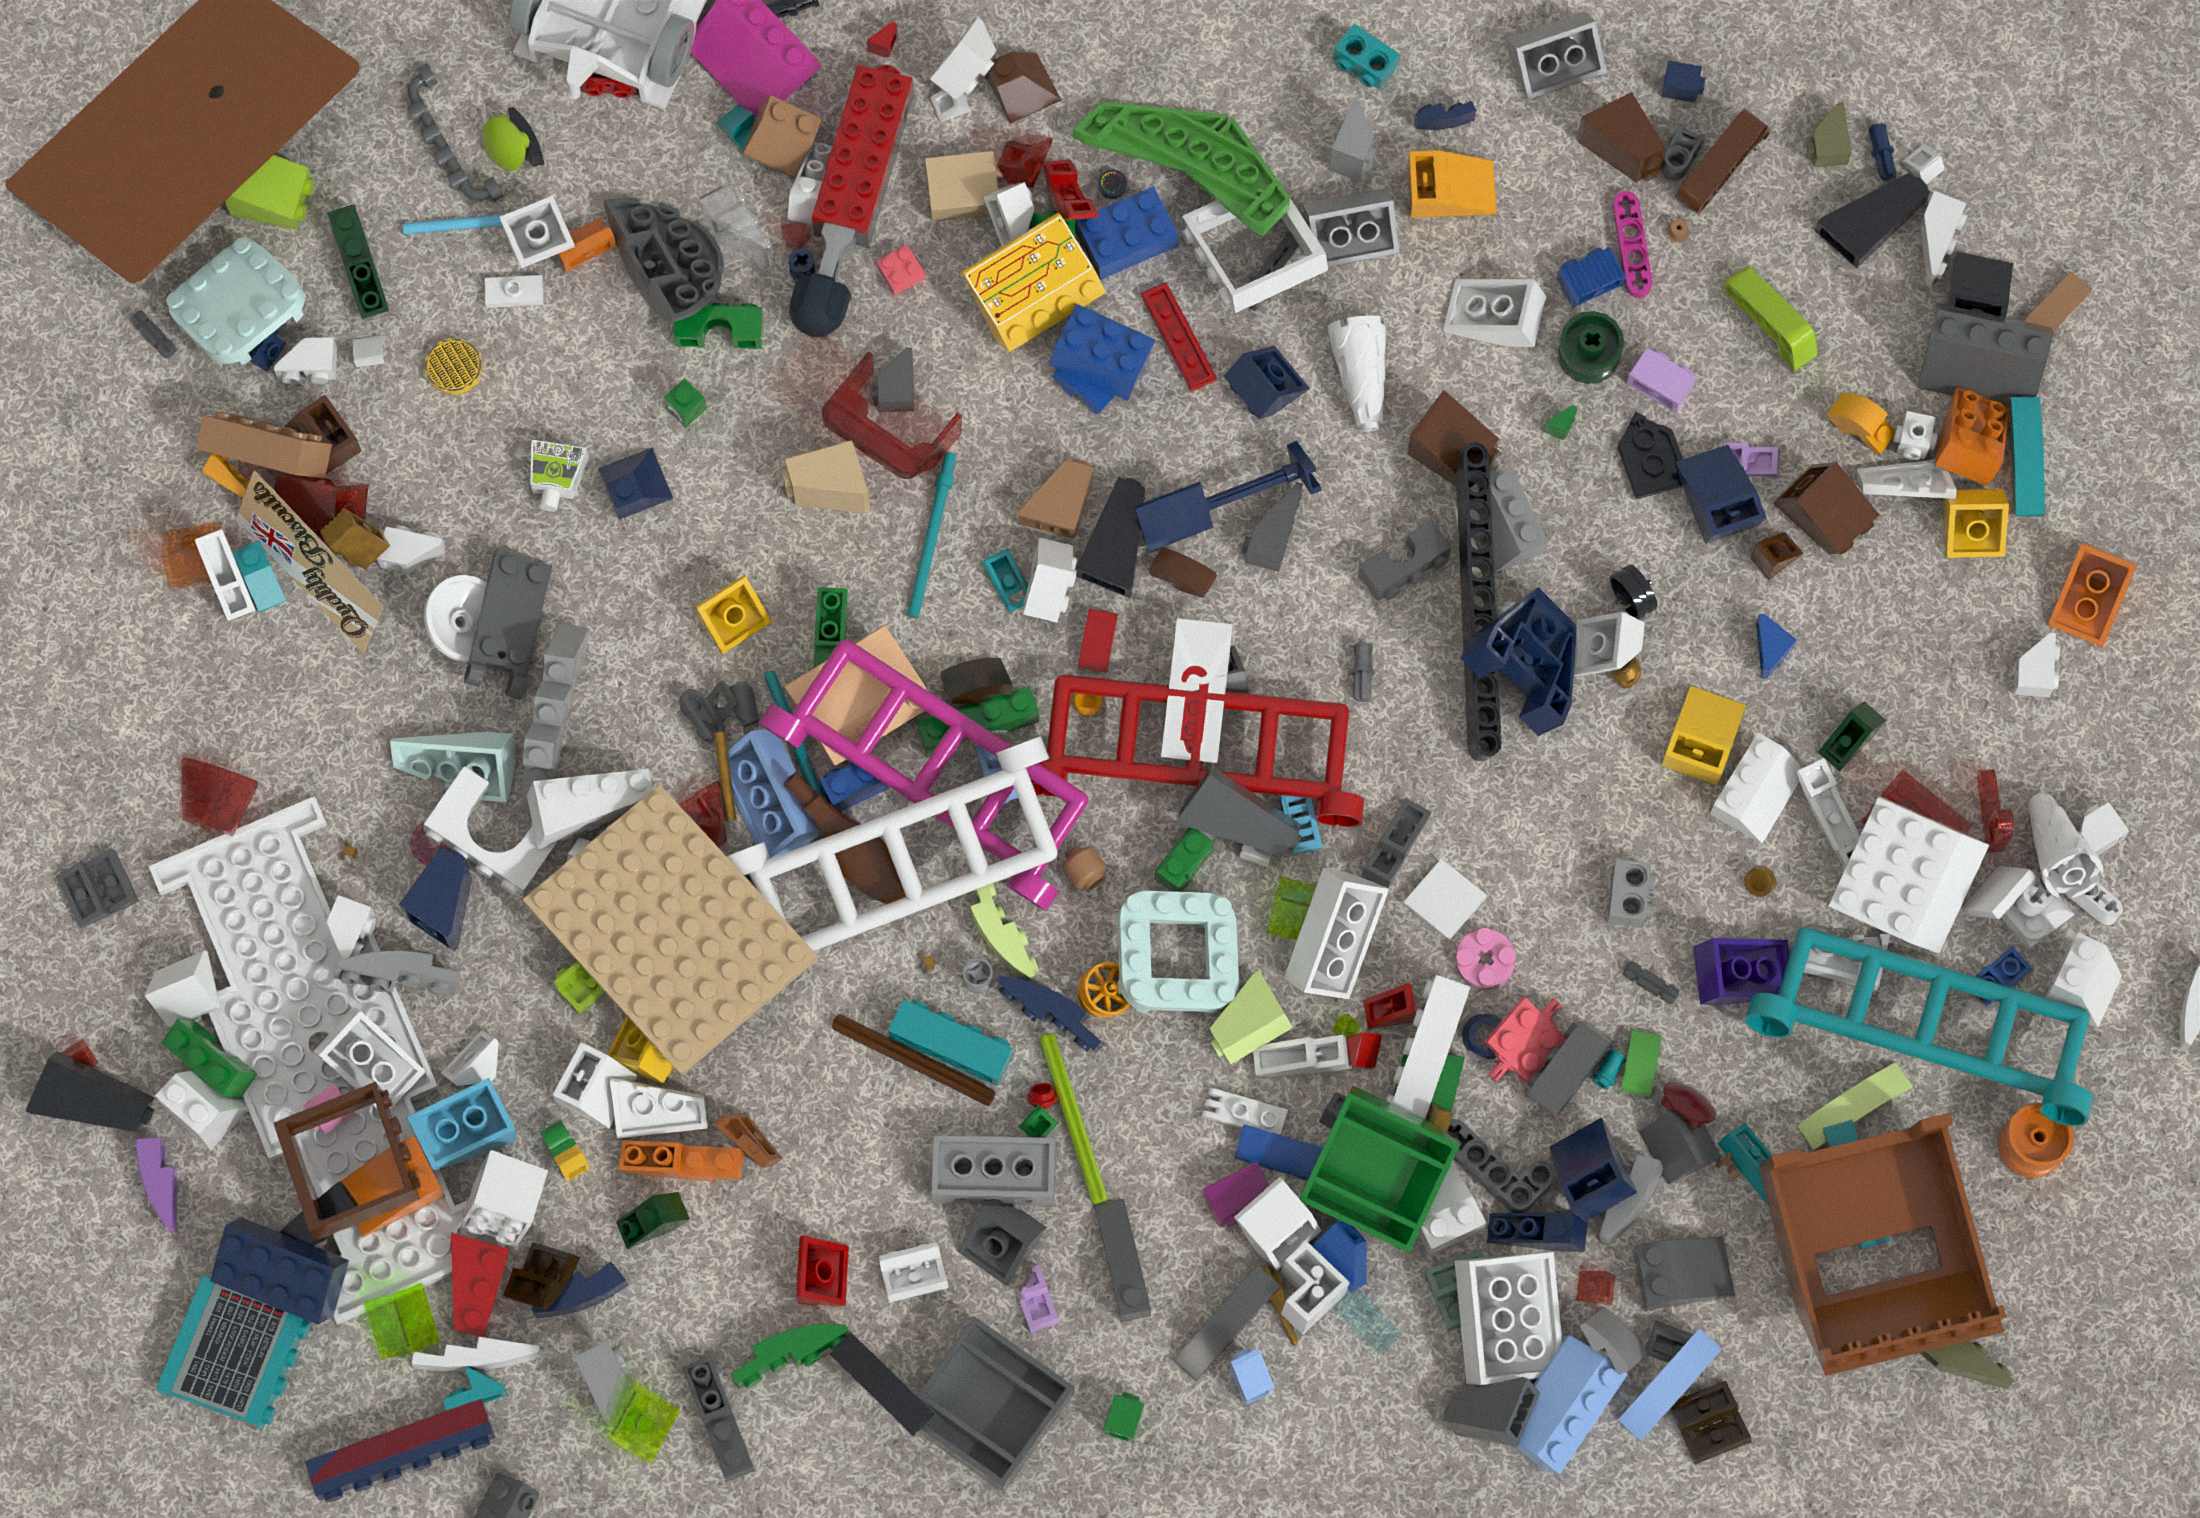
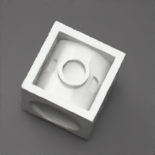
[460,1150,548,1245]

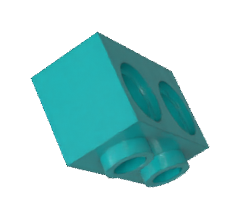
[1333,24,1400,90]

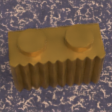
[320,509,390,570]

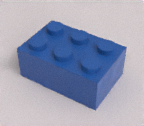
[1076,186,1178,280]
[1049,304,1156,401]

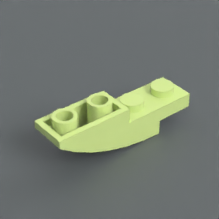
[970,883,1039,983]

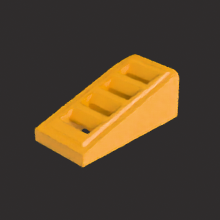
[202,454,249,498]

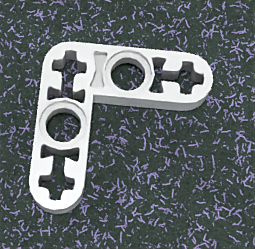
[2016,872,2123,925]

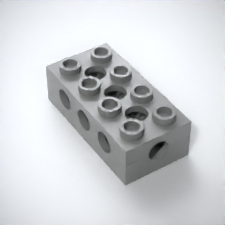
[931,1135,1056,1206]

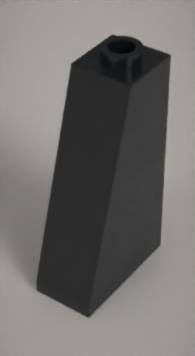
[1815,173,1930,269]
[1076,477,1145,598]
[25,1051,155,1132]

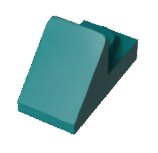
[716,105,755,162]
[443,1366,508,1411]

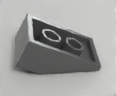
[1633,1236,1735,1311]

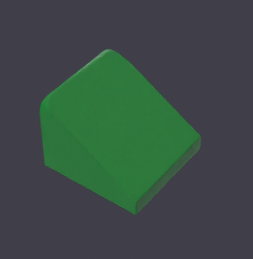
[1544,405,1577,440]

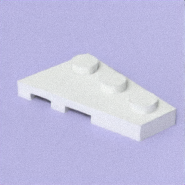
[1857,460,1956,499]
[610,1077,708,1139]

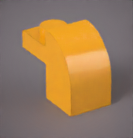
[1826,393,1895,454]

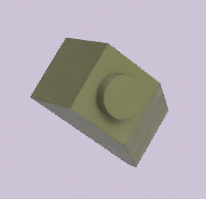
[1806,102,1851,167]

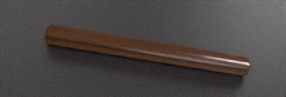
[832,1014,996,1106]

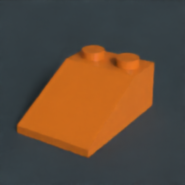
[2048,541,2138,647]
[341,1135,445,1238]

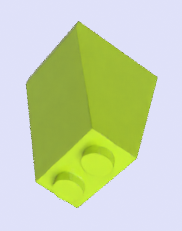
[225,155,315,230]

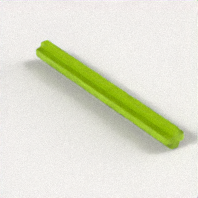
[1040,1033,1107,1204]

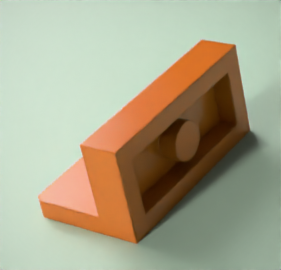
[556,218,616,272]

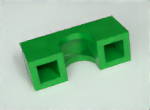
[674,303,764,349]
[161,1018,257,1098]

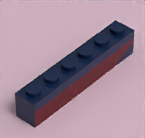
[305,1399,496,1503]

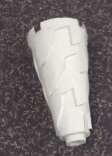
[1327,315,1386,432]
[2027,793,2103,898]

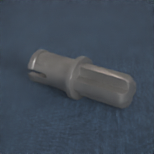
[1351,643,1375,702]

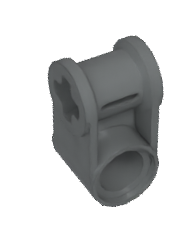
[1661,123,1706,180]

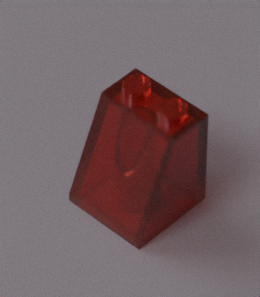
[274,474,369,543]

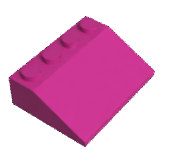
[690,0,821,117]

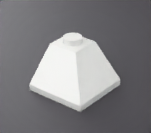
[1574,612,1645,677]

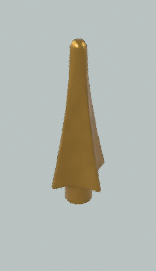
[1262,1265,1298,1346]

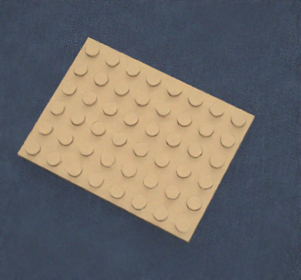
[522,784,818,1076]

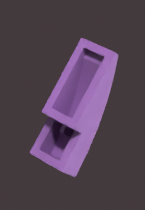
[136,1138,177,1233]

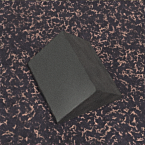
[1640,1110,1722,1185]

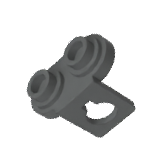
[679,681,739,741]

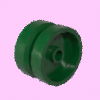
[1557,311,1624,384]

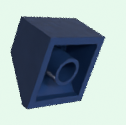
[1224,346,1310,419]

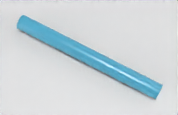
[403,214,505,234]

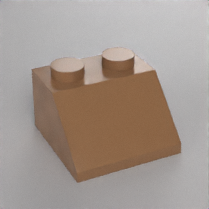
[742,95,822,177]

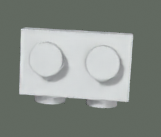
[878,1242,949,1303]

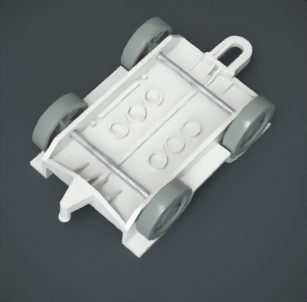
[509,0,707,110]

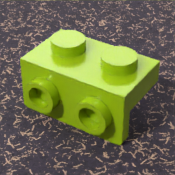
[553,962,605,1015]

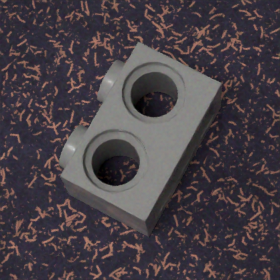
[1607,859,1656,928]

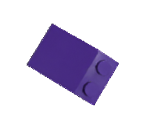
[1693,938,1790,1005]

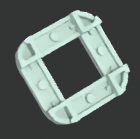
[1114,891,1239,1015]

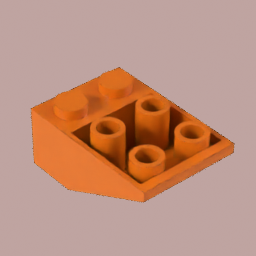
[1935,386,2010,486]

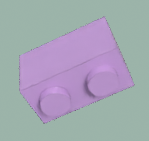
[1627,348,1697,413]

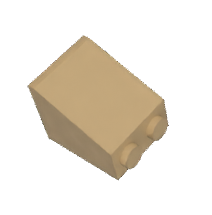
[781,440,871,514]

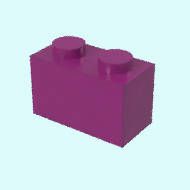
[1202,1162,1269,1227]

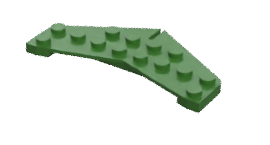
[1072,102,1290,236]

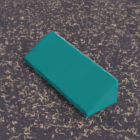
[1718,1123,1772,1205]

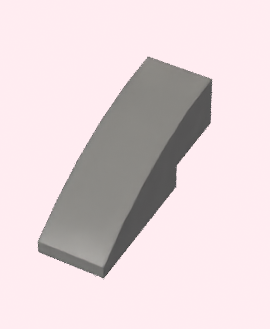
[1599,1154,1663,1245]

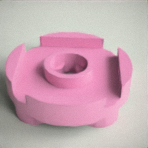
[1456,927,1516,988]

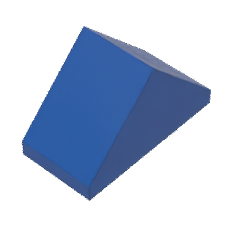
[1756,614,1797,678]

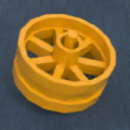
[1077,962,1130,1019]

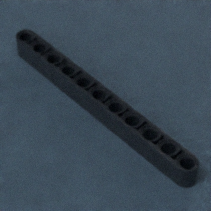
[1455,442,1502,762]

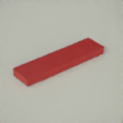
[1141,282,1217,392]

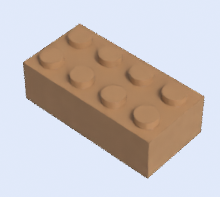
[196,411,332,478]

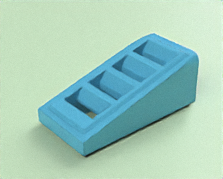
[1279,795,1322,855]

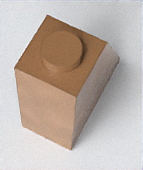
[1018,459,1094,539]

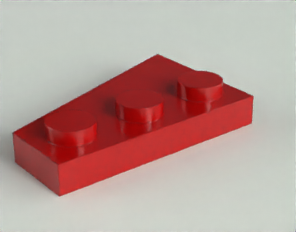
[451,1232,510,1338]

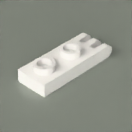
[1201,1088,1288,1135]

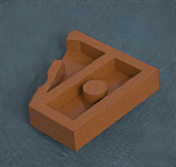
[714,1112,782,1168]

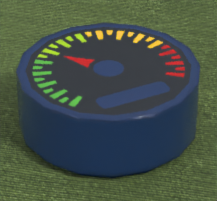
[1098,170,1127,199]

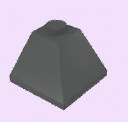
[957,1205,1047,1286]

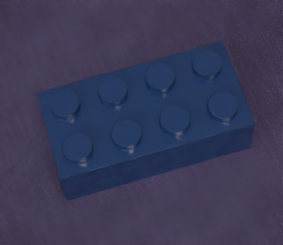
[210,1217,349,1325]

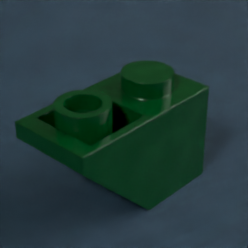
[616,1192,690,1249]

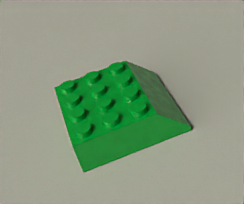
[1300,1085,1461,1253]

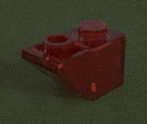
[997,134,1053,188]

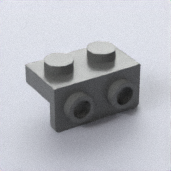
[474,1472,539,1518]

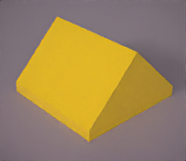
[695,575,772,654]

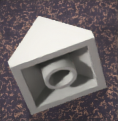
[144,951,220,1027]

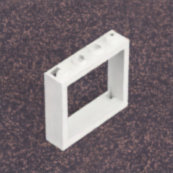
[1181,174,1328,313]

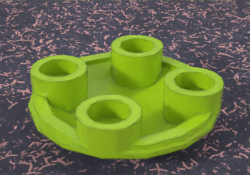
[482,114,530,171]

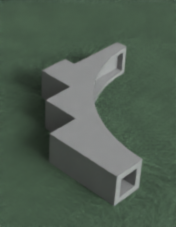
[521,623,589,813]

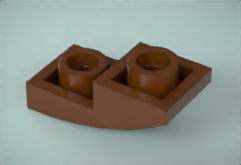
[1148,547,1217,598]

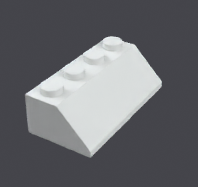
[1283,868,1389,999]

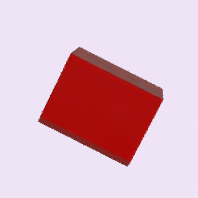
[796,1235,849,1306]

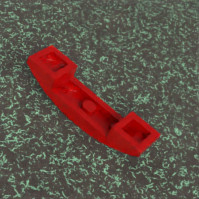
[1043,160,1098,220]

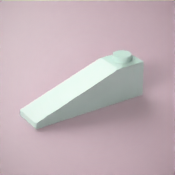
[390,732,516,802]

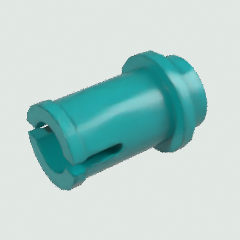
[1592,1049,1626,1090]

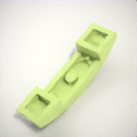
[1797,1062,1913,1151]

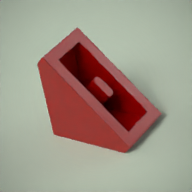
[1363,983,1416,1029]

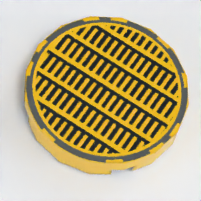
[425,338,483,395]

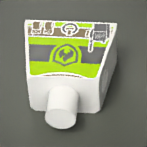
[530,440,589,512]

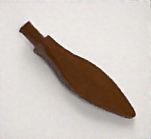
[783,772,906,904]

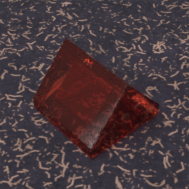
[781,224,811,251]
[61,1039,99,1068]

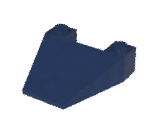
[1461,587,1577,736]

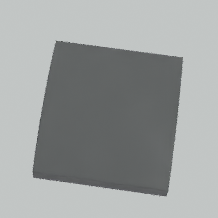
[56,848,139,928]

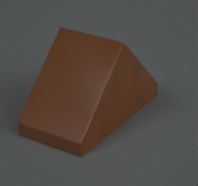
[1750,532,1804,580]

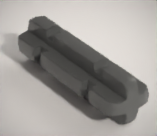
[131,310,176,359]
[1623,961,1679,1004]

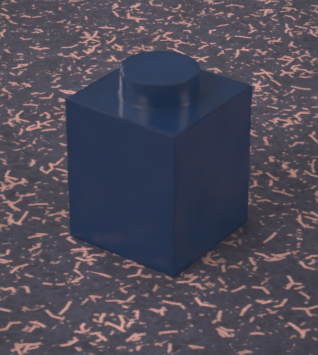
[1661,61,1706,103]

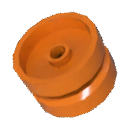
[1998,1103,2074,1178]

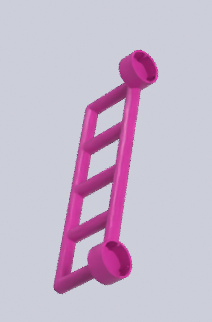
[758,639,1088,911]

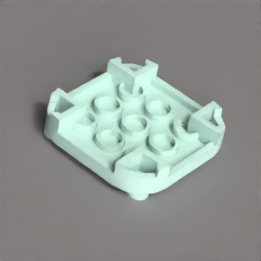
[166,237,307,367]

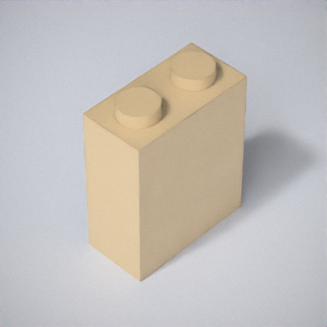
[925,151,1004,221]

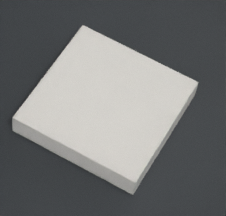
[1403,859,1488,941]
[1962,865,2036,919]

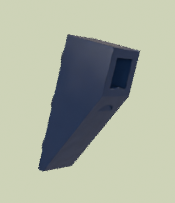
[1487,1213,1588,1252]

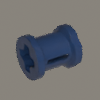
[788,249,815,280]

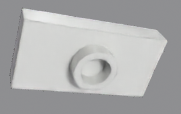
[485,275,544,308]

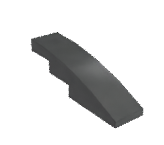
[1360,798,1432,889]
[1173,1265,1281,1381]

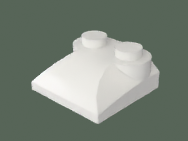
[2001,869,2075,950]

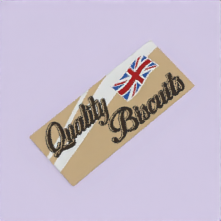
[236,470,383,654]

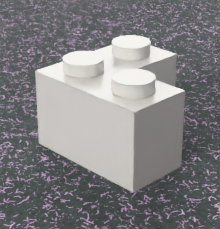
[1023,538,1077,622]
[1280,1241,1350,1335]

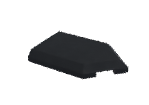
[1617,412,1683,499]

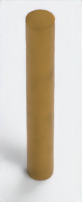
[714,731,737,821]

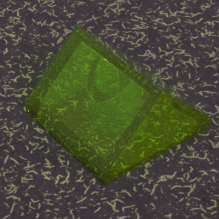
[1267,877,1317,940]
[363,1282,440,1360]
[606,1382,681,1465]

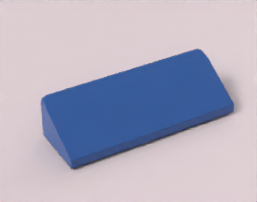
[1234,1125,1323,1180]

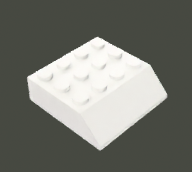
[1829,796,1989,954]

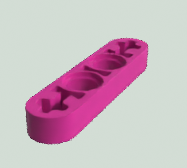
[1613,191,1652,298]

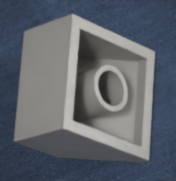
[1330,100,1377,183]

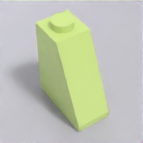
[1210,970,1293,1064]

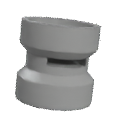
[963,958,993,993]

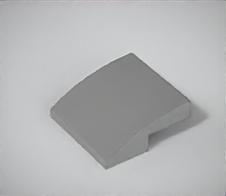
[1580,1307,1648,1375]

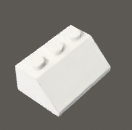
[1710,733,1803,844]

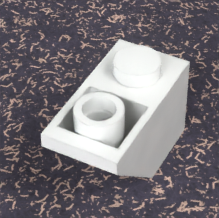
[274,337,337,385]
[377,525,446,573]
[2014,633,2060,697]
[326,895,377,960]

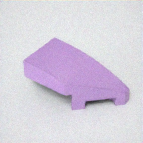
[1723,443,1780,478]
[1020,1265,1059,1333]

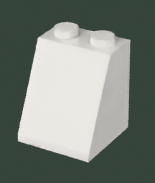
[2045,932,2122,1029]
[155,1070,249,1151]

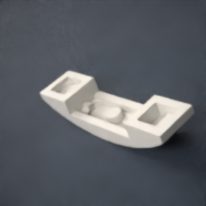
[1797,758,1860,869]

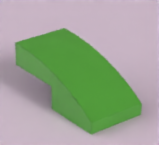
[1621,1030,1662,1097]

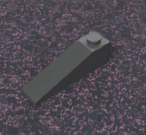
[1094,1199,1151,1323]

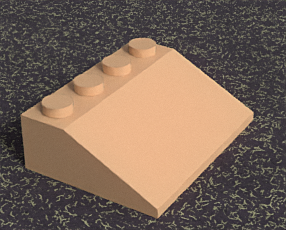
[784,625,927,766]

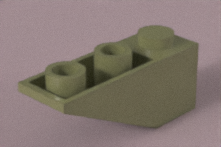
[1920,1341,2014,1389]

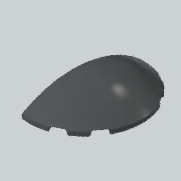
[604,198,724,323]

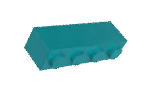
[888,999,1013,1086]

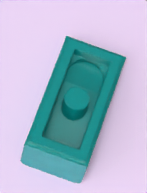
[980,548,1028,613]

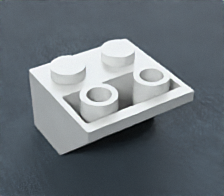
[553,1042,638,1130]
[1234,1177,1322,1270]

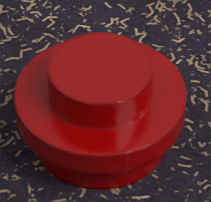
[1027,1083,1057,1109]

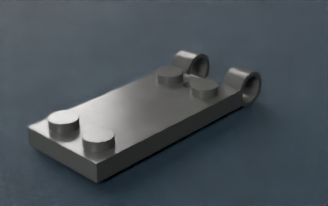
[464,549,552,700]

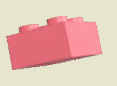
[876,245,925,296]

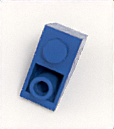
[1312,1220,1367,1292]

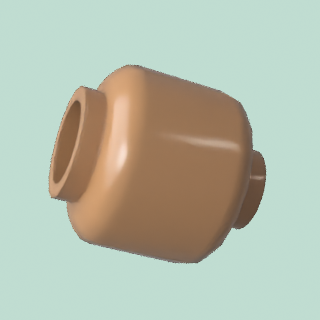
[1062,845,1107,891]

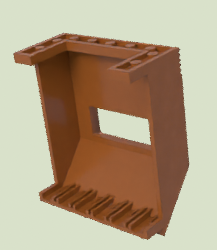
[1759,1113,2007,1376]

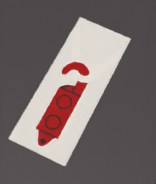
[1161,618,1233,763]

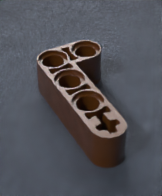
[1675,109,1770,214]

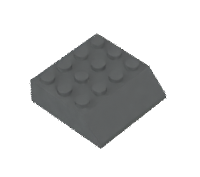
[917,1316,1075,1493]

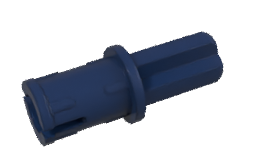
[1868,123,1896,181]

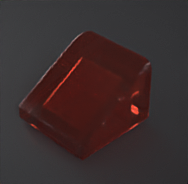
[1577,1271,1616,1305]

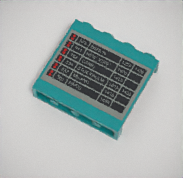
[156,1275,311,1431]

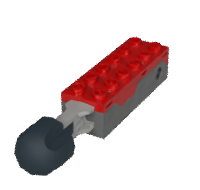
[789,64,914,337]

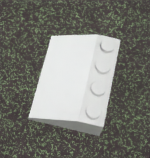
[1455,1252,1562,1385]

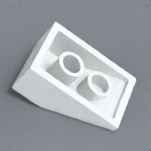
[1443,279,1546,347]
[313,1007,426,1110]
[1419,1164,1486,1256]

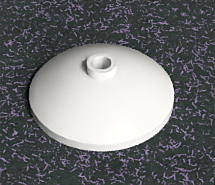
[424,575,487,663]

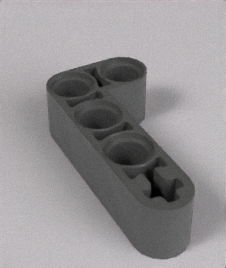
[1447,1119,1555,1213]

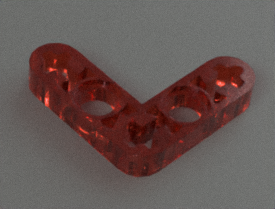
[1977,769,2014,853]

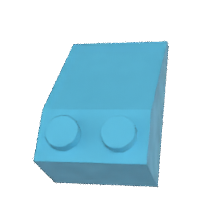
[406,1078,517,1171]

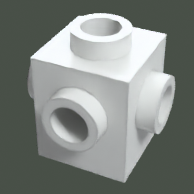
[1893,411,1937,460]

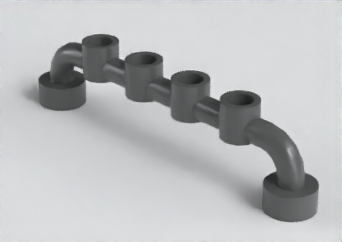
[407,63,504,202]

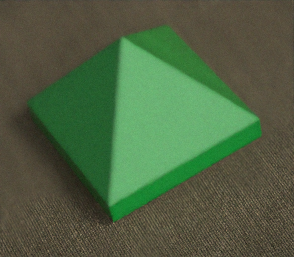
[1018,1104,1058,1138]

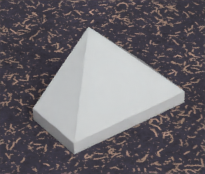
[441,1030,498,1086]

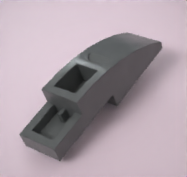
[682,1356,755,1482]

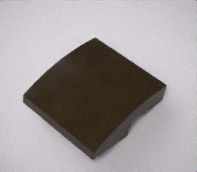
[940,658,1013,705]
[503,1242,580,1310]
[1670,1380,1751,1465]

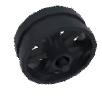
[1609,564,1658,620]

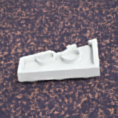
[1804,934,1890,991]

